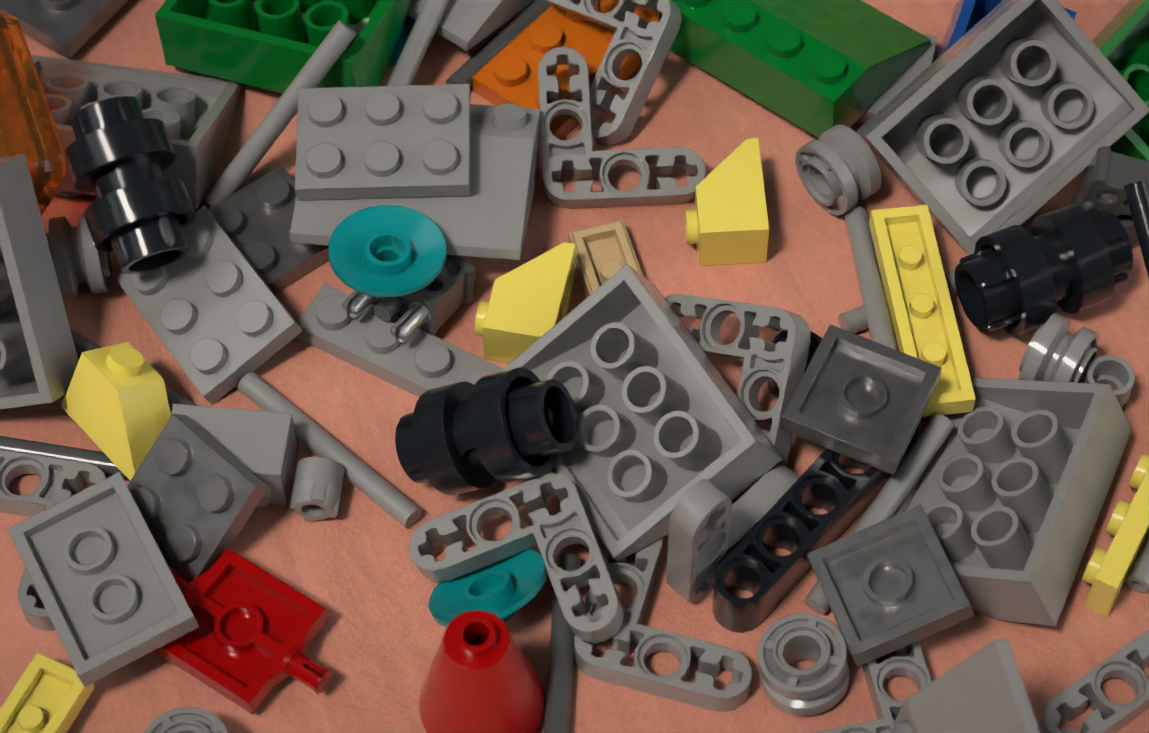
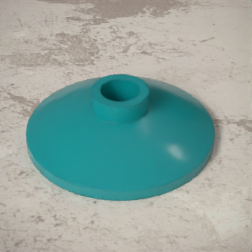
[328,205,446,297]
[429,549,547,627]

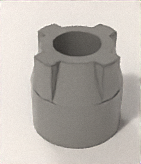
[1084,355,1135,410]
[290,457,345,522]

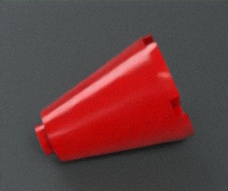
[419,610,546,733]

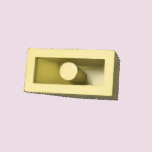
[684,138,769,266]
[474,242,576,363]
[61,342,171,481]

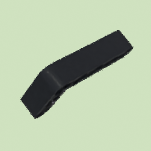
[712,330,919,633]

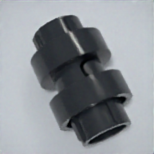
[64,96,196,274]
[955,204,1133,336]
[395,368,578,496]

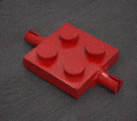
[154,548,333,714]

